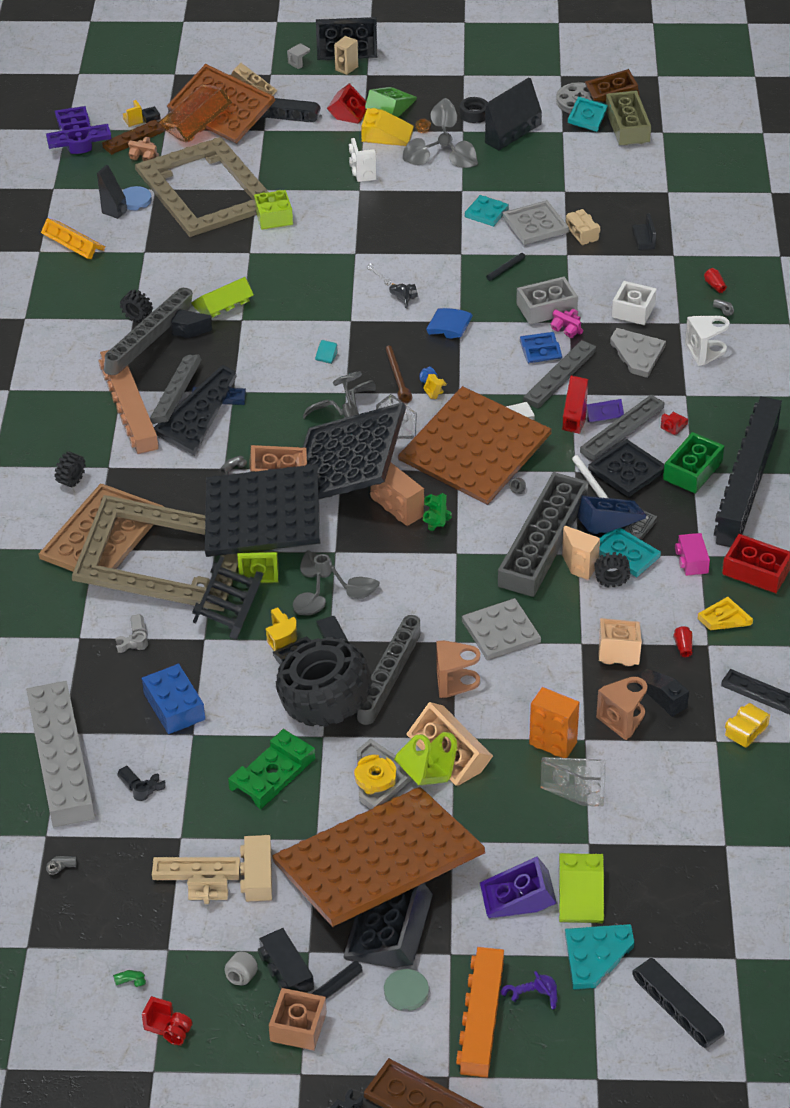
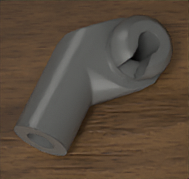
[713,299,734,316]

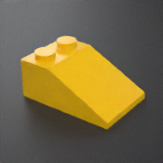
[361,108,414,146]

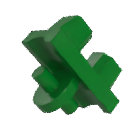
[423,493,452,531]

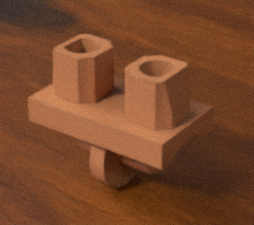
[128,137,159,161]

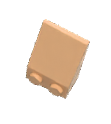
[599,618,642,666]

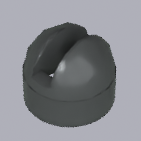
[509,478,526,493]

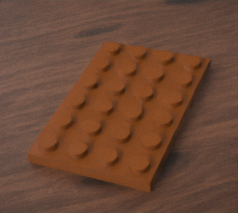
[167,63,276,144]

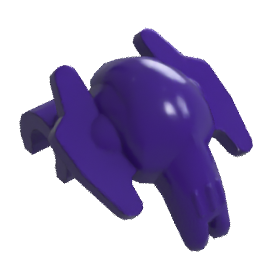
[501,971,558,1010]

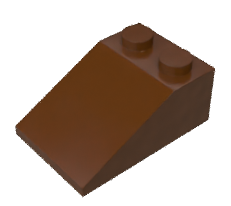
[585,69,640,102]

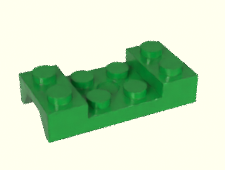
[228,729,315,809]

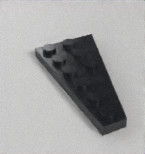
[154,365,237,456]

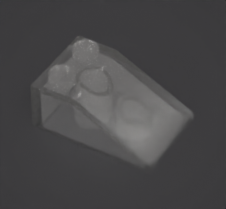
[540,757,606,807]

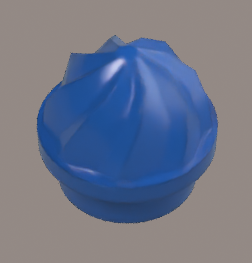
[419,366,438,384]

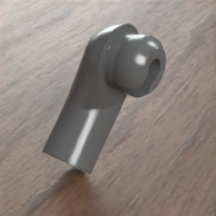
[220,455,247,475]
[46,856,77,875]

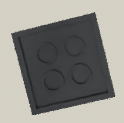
[588,439,664,498]

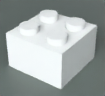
[612,281,656,325]

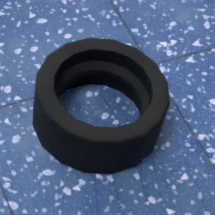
[460,97,488,123]

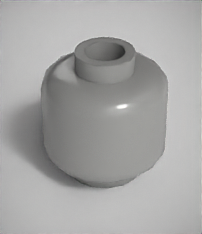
[224,951,258,986]

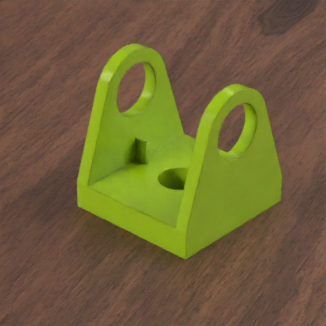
[394,732,457,785]

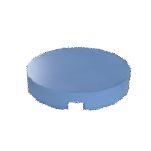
[123,186,152,210]

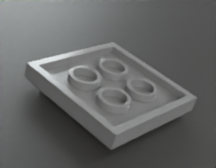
[503,200,569,245]
[462,598,541,661]

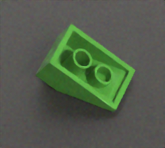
[365,87,417,117]

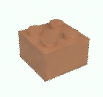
[269,988,327,1051]

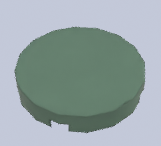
[384,969,429,1011]

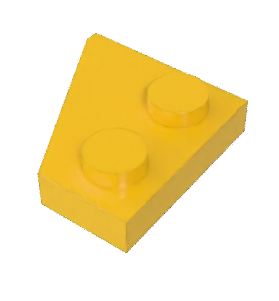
[697,597,753,630]

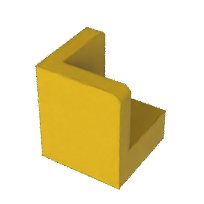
[123,100,143,127]

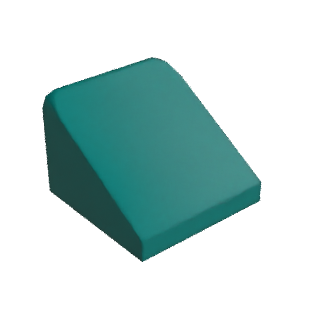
[315,340,338,364]

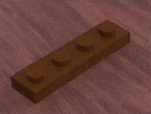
[102,120,164,155]

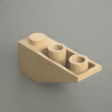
[231,63,277,96]

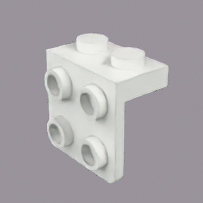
[349,138,376,182]

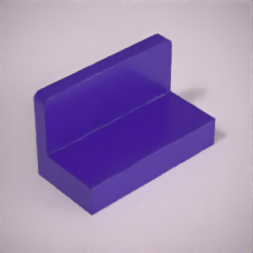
[586,399,624,423]

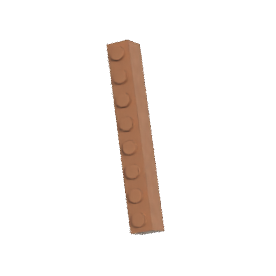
[98,350,158,454]

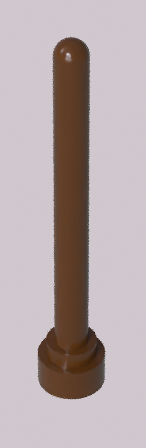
[386,346,413,404]

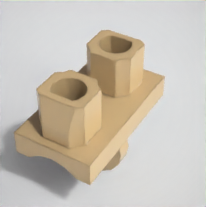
[187,875,228,904]

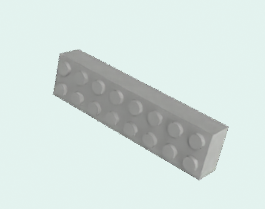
[26,681,95,828]

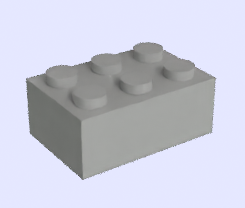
[517,276,578,324]

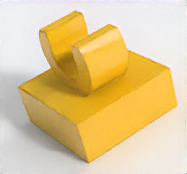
[423,374,447,399]

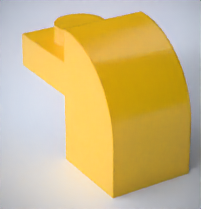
[266,607,297,651]

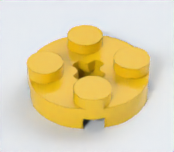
[354,754,396,794]

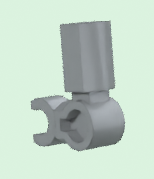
[115,614,148,653]

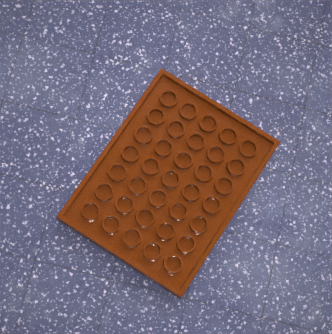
[272,787,485,927]

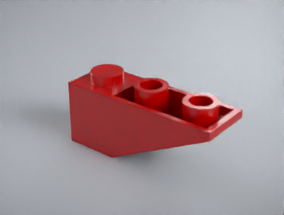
[562,375,588,434]

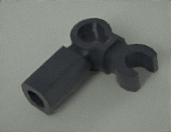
[117,766,166,801]

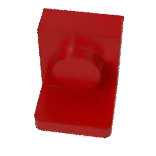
[660,412,688,436]

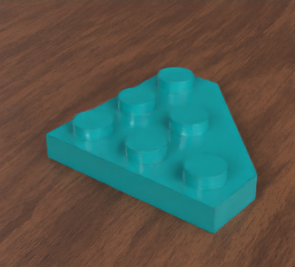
[565,924,634,989]

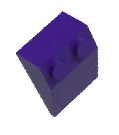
[480,856,557,918]

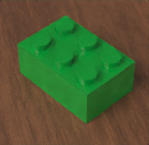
[663,432,724,494]

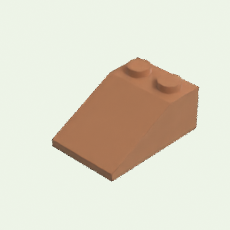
[250,445,307,472]

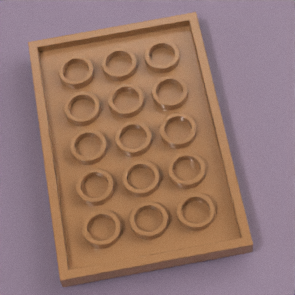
[39,483,164,571]

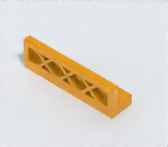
[41,218,106,259]

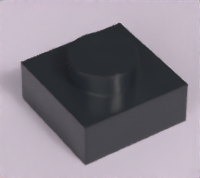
[142,106,161,123]

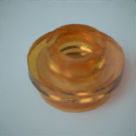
[415,119,431,133]

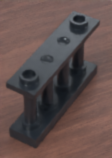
[192,556,264,640]

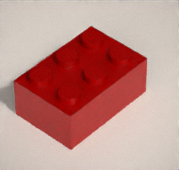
[722,534,790,593]

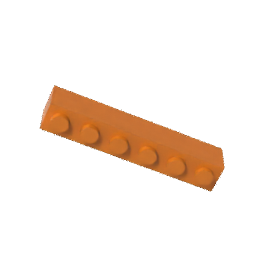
[456,947,504,1078]

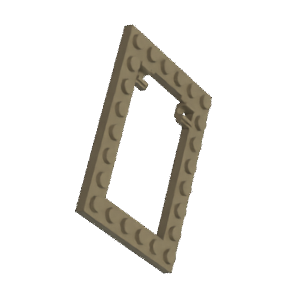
[135,137,268,237]
[72,495,238,612]

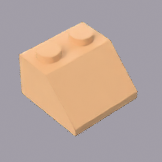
[562,526,600,580]

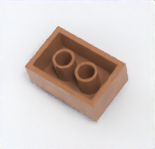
[370,462,424,526]

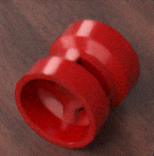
[162,1012,193,1045]

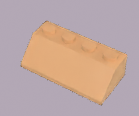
[406,702,493,786]

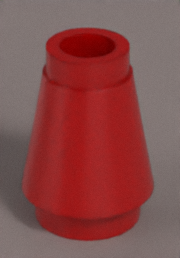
[704,268,727,293]
[673,626,693,657]

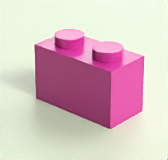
[675,533,710,576]

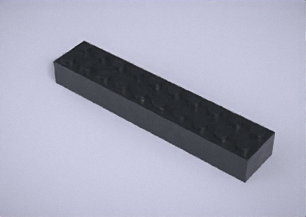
[713,396,782,547]

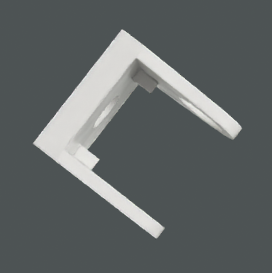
[685,316,729,366]

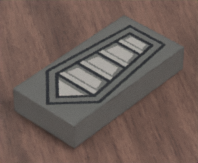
[624,511,657,540]

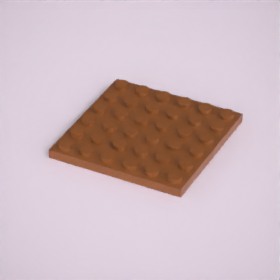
[398,386,552,505]

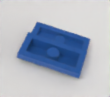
[426,308,472,339]
[520,332,562,363]

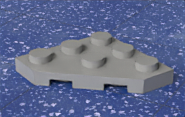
[610,328,666,378]
[357,738,412,809]

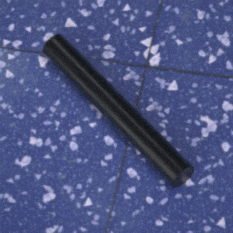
[486,253,525,281]

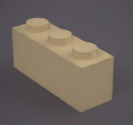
[240,835,272,902]

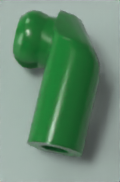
[113,970,146,987]

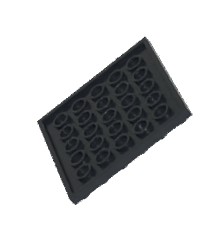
[302,402,406,499]
[205,464,321,557]

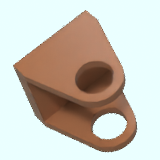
[436,640,480,698]
[596,677,647,740]

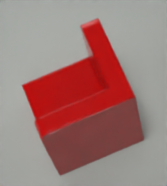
[142,996,173,1036]

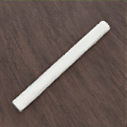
[572,455,608,498]

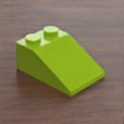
[558,853,604,923]

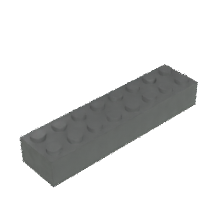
[498,472,588,597]

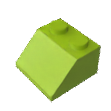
[238,552,279,583]

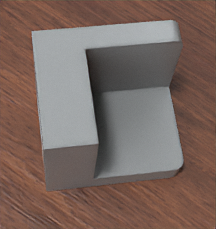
[287,43,310,69]

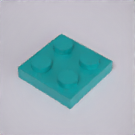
[568,96,608,132]
[465,195,509,227]

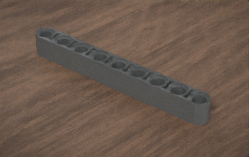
[104,287,193,375]

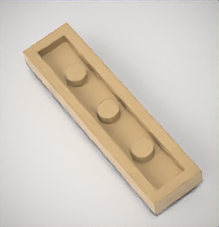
[152,857,240,880]

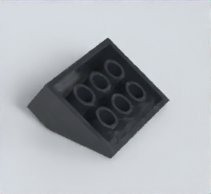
[316,17,378,60]
[485,77,542,151]
[343,883,433,968]

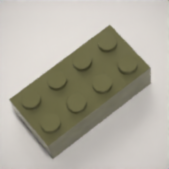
[606,91,651,145]

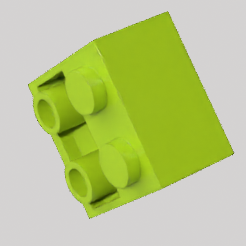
[254,190,293,230]

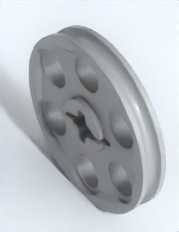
[556,83,602,113]

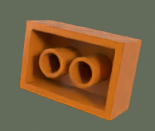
[529,687,580,759]

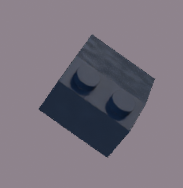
[577,496,647,534]

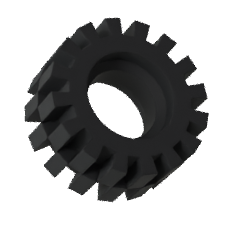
[120,289,153,323]
[54,451,86,488]
[594,552,631,587]

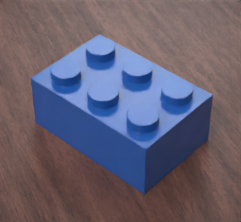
[142,664,206,734]

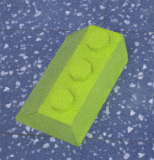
[191,277,254,318]

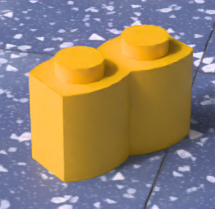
[725,703,770,748]

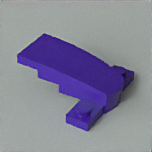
[46,106,111,154]

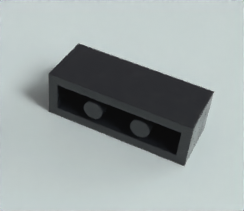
[258,928,314,993]

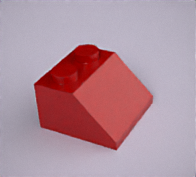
[327,83,367,124]

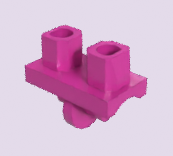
[550,309,583,338]

